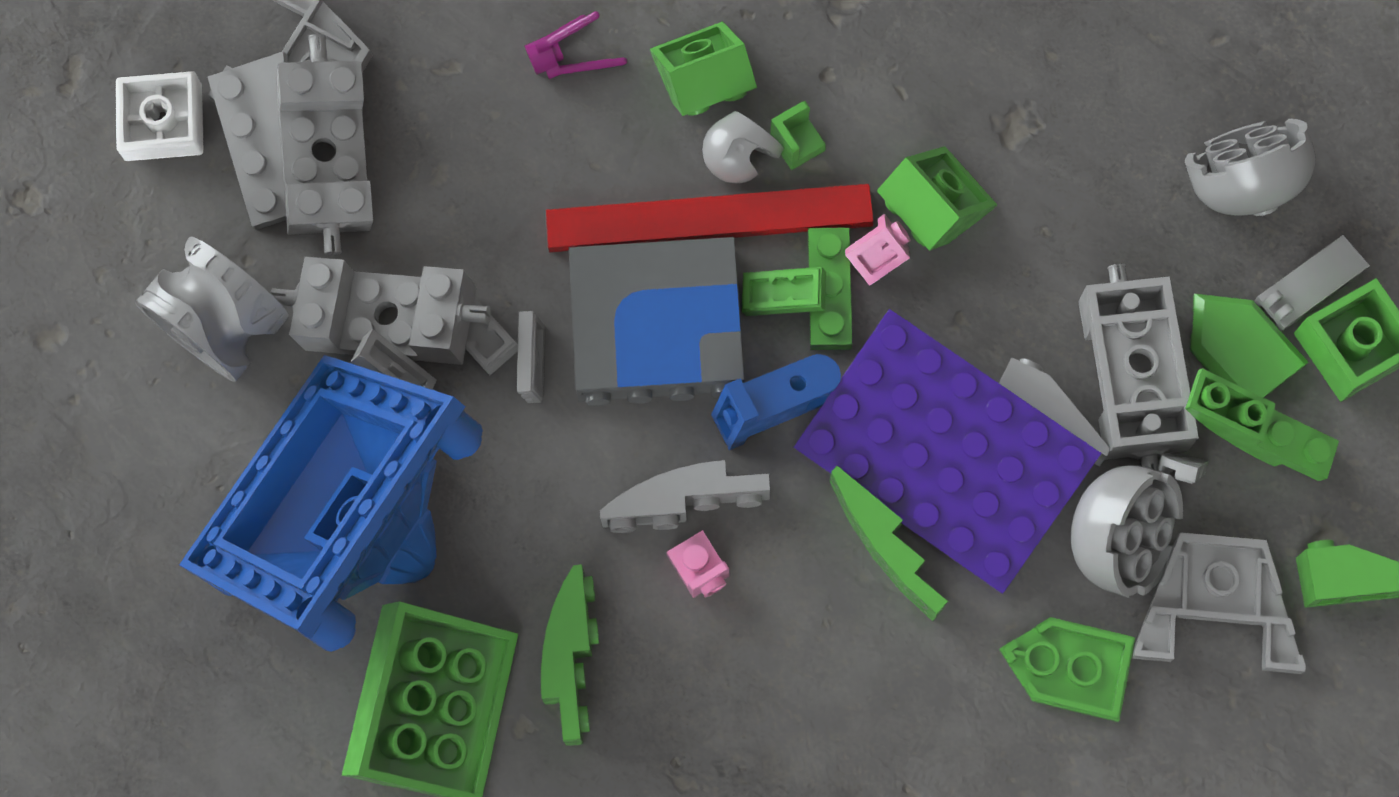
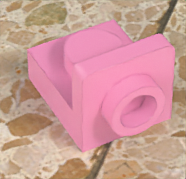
[845,214,911,286]
[666,530,729,598]

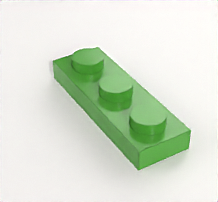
[808,228,852,350]

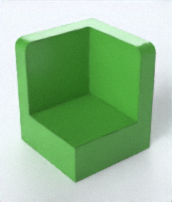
[770,101,826,170]

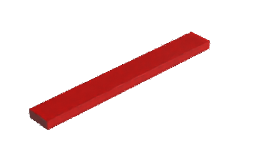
[546,184,873,253]

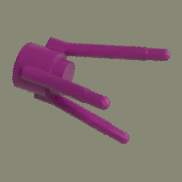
[524,11,627,79]

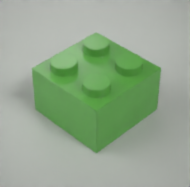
[1293,278,1399,402]

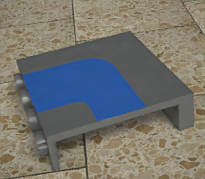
[569,237,744,406]

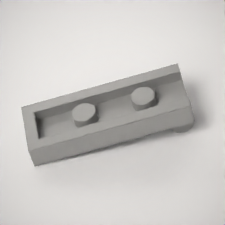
[1254,235,1370,332]

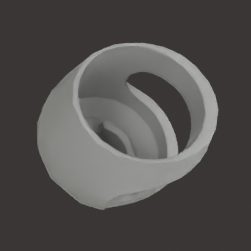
[702,111,784,184]

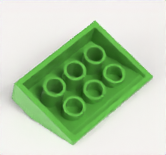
[342,601,518,797]

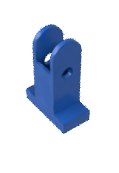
[711,354,841,450]

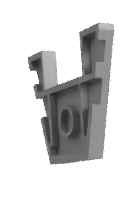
[208,0,373,102]
[1132,532,1306,674]

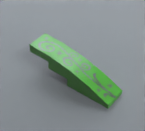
[830,466,948,621]

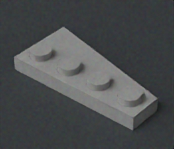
[208,51,288,230]

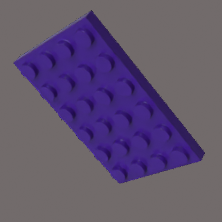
[794,309,1102,594]

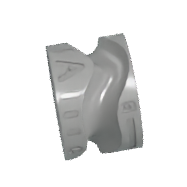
[135,237,289,382]

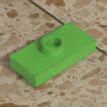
[742,267,826,316]

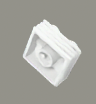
[116,71,203,161]

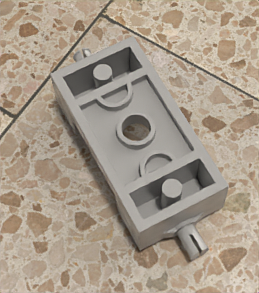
[276,34,373,255]
[270,257,490,365]
[1078,264,1199,472]

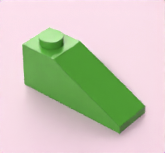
[1296,540,1399,608]

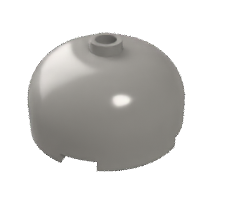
[1185,119,1315,216]
[1071,465,1183,598]

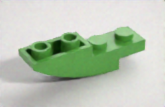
[1185,368,1339,481]
[541,564,599,746]

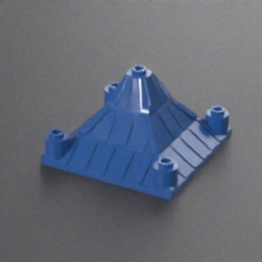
[179,355,483,652]

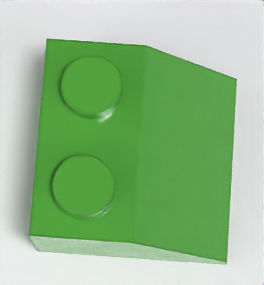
[650,21,757,116]
[877,146,997,251]

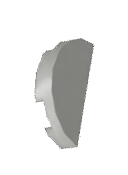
[1158,453,1208,484]

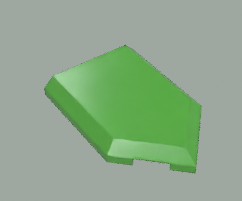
[1190,294,1309,398]
[999,617,1135,722]

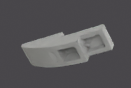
[600,460,770,533]

